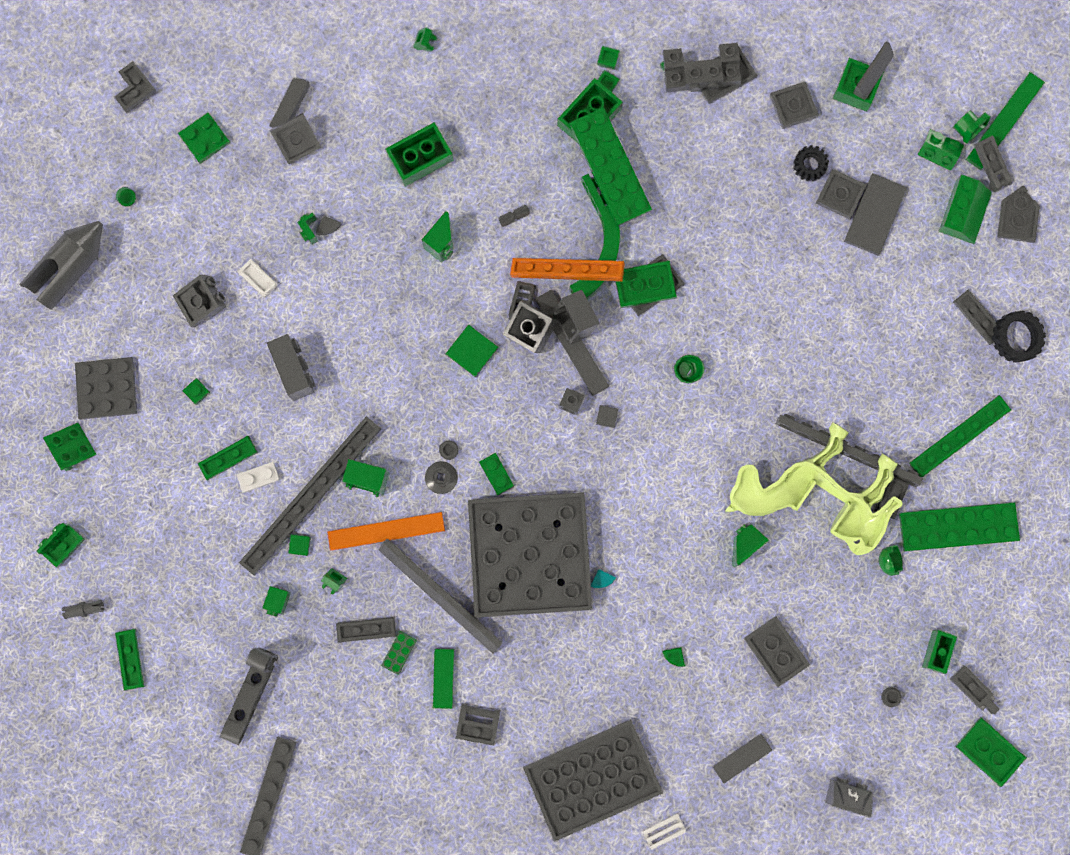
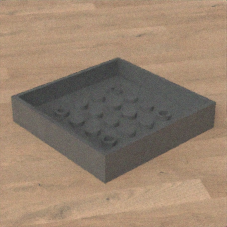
[468,492,592,618]

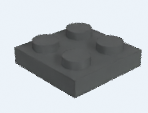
[770,81,818,129]
[270,113,321,165]
[816,169,866,219]

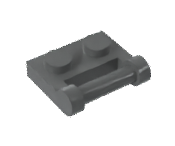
[455,703,501,746]

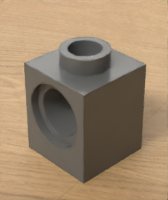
[559,388,584,416]

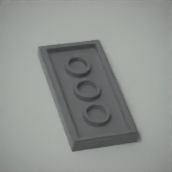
[844,173,907,256]

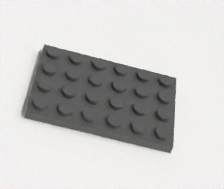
[523,719,663,842]

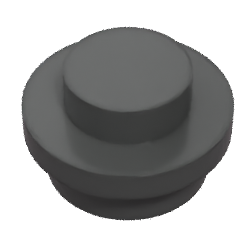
[881,687,901,707]

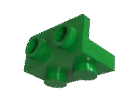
[918,129,964,171]
[36,522,85,568]

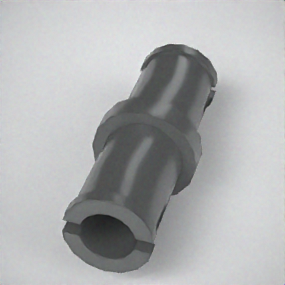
[62,600,104,619]

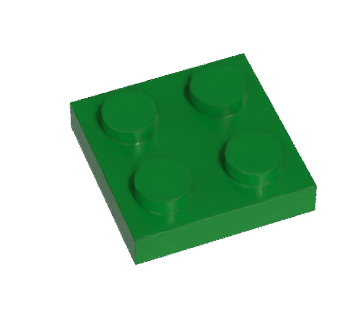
[178,112,230,164]

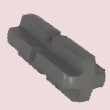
[498,205,530,227]

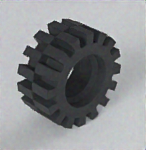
[793,145,829,182]

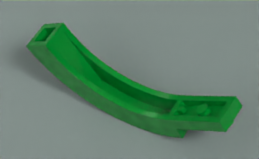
[569,174,620,300]

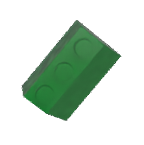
[938,174,992,244]

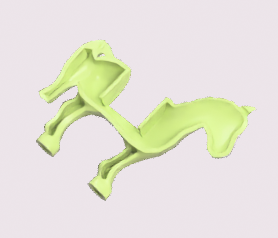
[725,422,903,555]

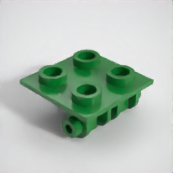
[43,422,97,471]

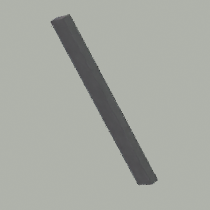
[379,539,503,654]

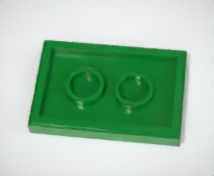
[615,261,677,309]
[955,717,1026,788]

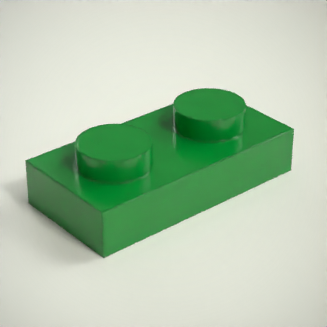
[479,453,514,496]

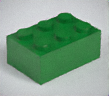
[557,78,623,143]
[385,122,454,187]

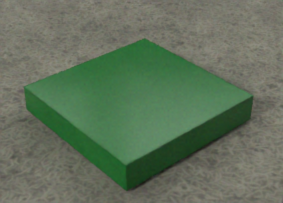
[445,324,498,377]

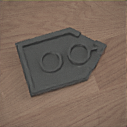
[997,185,1040,243]

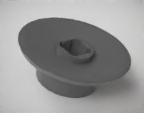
[425,461,458,494]

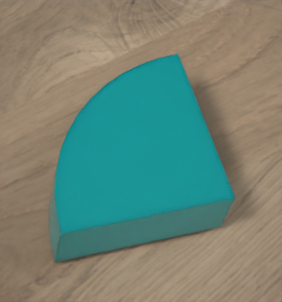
[591,569,616,589]

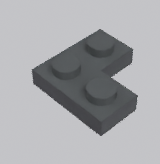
[114,61,157,113]

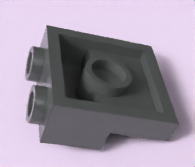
[172,275,226,327]

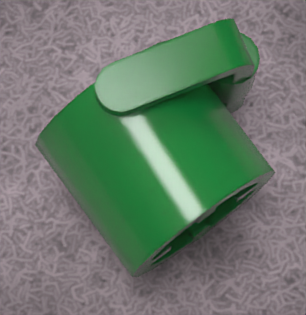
[953,110,991,144]

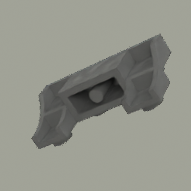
[663,42,741,92]

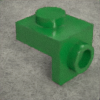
[297,212,318,245]

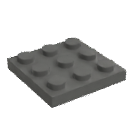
[75,357,137,420]

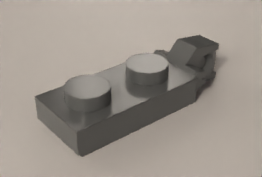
[950,665,1000,715]

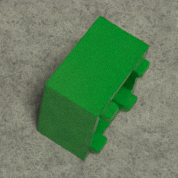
[832,58,884,112]
[342,459,390,497]

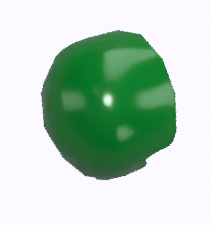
[674,355,705,384]
[878,545,903,576]

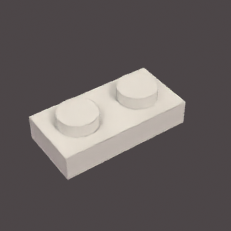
[237,462,280,493]

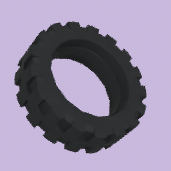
[992,311,1046,363]

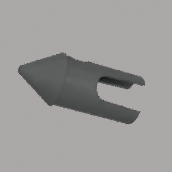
[20,221,103,310]

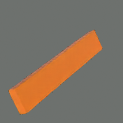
[510,258,625,281]
[327,512,445,551]

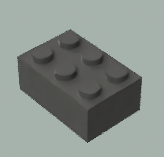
[267,334,316,401]

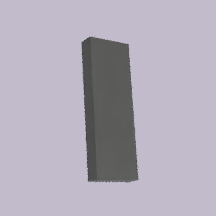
[953,289,997,345]
[336,617,396,643]
[712,733,773,783]

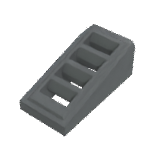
[509,281,536,320]

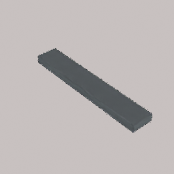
[535,290,609,396]

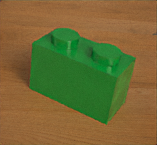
[922,630,957,674]

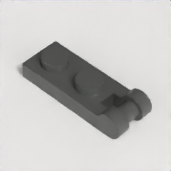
[974,136,1012,192]

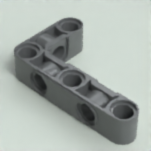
[220,647,278,745]

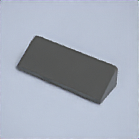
[853,41,894,100]
[269,77,311,128]

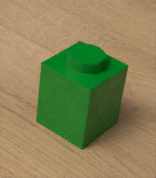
[262,586,291,617]

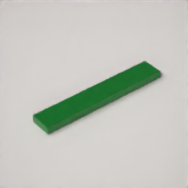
[965,72,1045,170]
[909,395,1011,478]

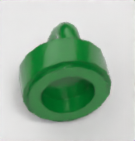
[116,187,136,207]

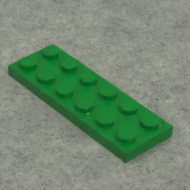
[569,107,652,227]
[899,502,1020,552]

